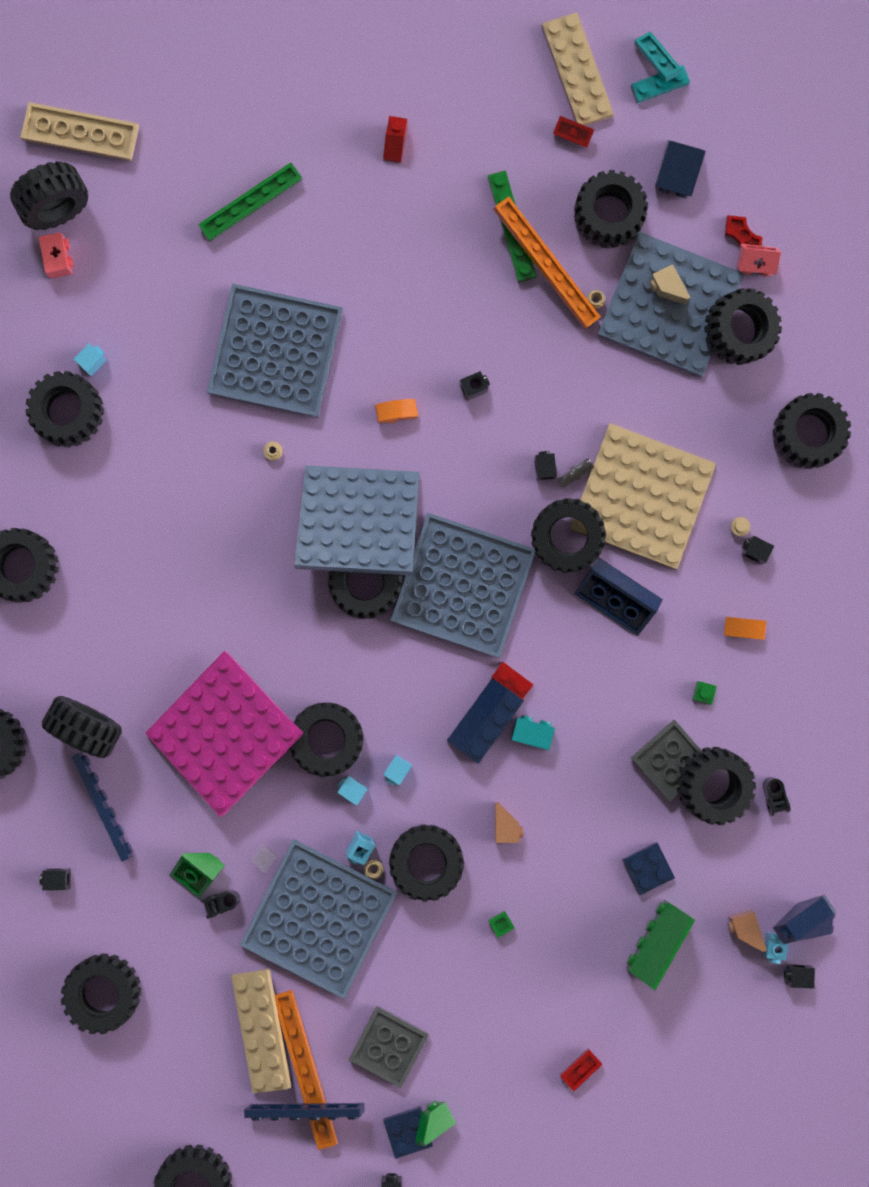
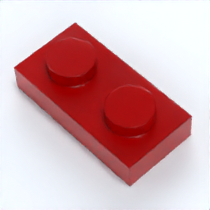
[553,115,595,148]
[491,662,534,699]
[560,1048,603,1091]

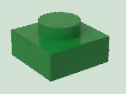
[692,681,717,705]
[488,910,515,938]

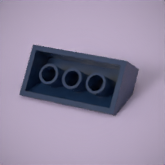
[574,557,663,636]
[447,678,524,764]

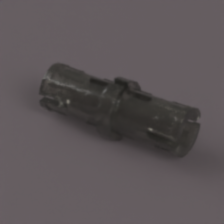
[556,458,594,489]

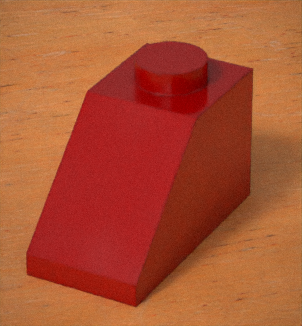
[383,116,408,163]

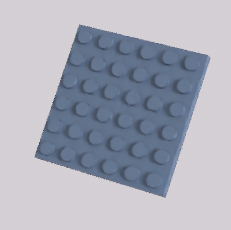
[597,232,744,378]
[207,283,343,418]
[295,465,419,576]
[390,513,536,658]
[240,839,397,999]

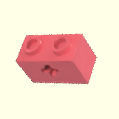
[38,232,74,279]
[737,244,781,277]

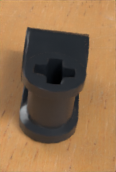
[763,777,791,816]
[200,890,241,919]

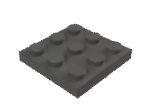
[630,720,702,802]
[349,1006,429,1088]

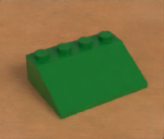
[626,900,695,991]

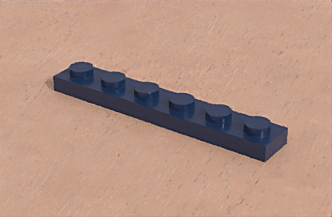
[71,752,133,862]
[244,1103,365,1121]

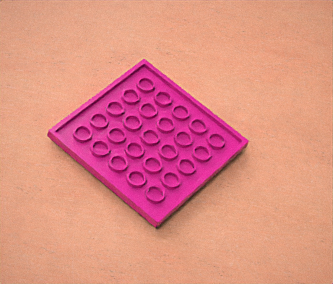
[145,651,304,817]

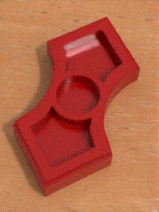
[724,215,763,246]

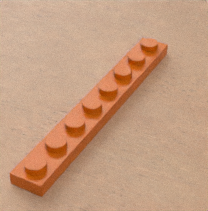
[493,197,601,329]
[274,989,338,1150]

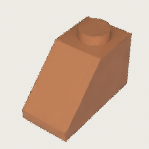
[495,802,523,843]
[727,910,767,952]

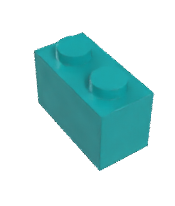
[511,715,555,750]

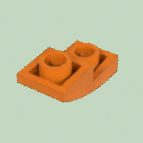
[375,399,418,423]
[724,617,767,640]

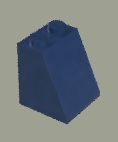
[655,140,706,199]

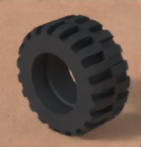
[10,161,89,230]
[574,170,648,248]
[704,288,782,365]
[25,371,104,447]
[773,393,851,469]
[531,498,606,573]
[0,528,59,603]
[328,571,402,619]
[42,696,122,758]
[289,702,364,777]
[0,709,27,779]
[676,747,756,825]
[389,824,464,902]
[61,954,141,1035]
[153,1144,232,1187]

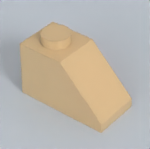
[649,264,690,305]

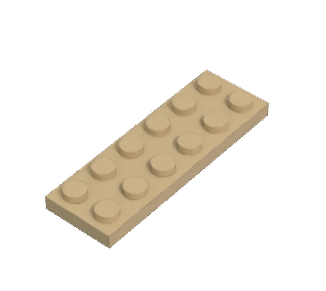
[542,12,614,126]
[20,102,139,162]
[231,968,291,1093]

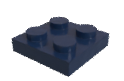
[622,842,675,895]
[383,1106,433,1159]

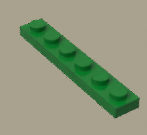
[198,162,302,242]
[488,170,536,283]

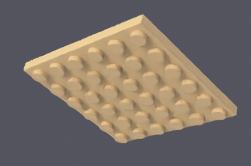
[569,423,716,570]

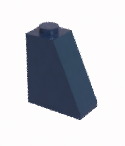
[773,894,836,944]

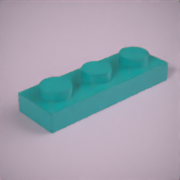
[634,31,682,82]
[631,65,690,103]

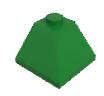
[169,853,225,899]

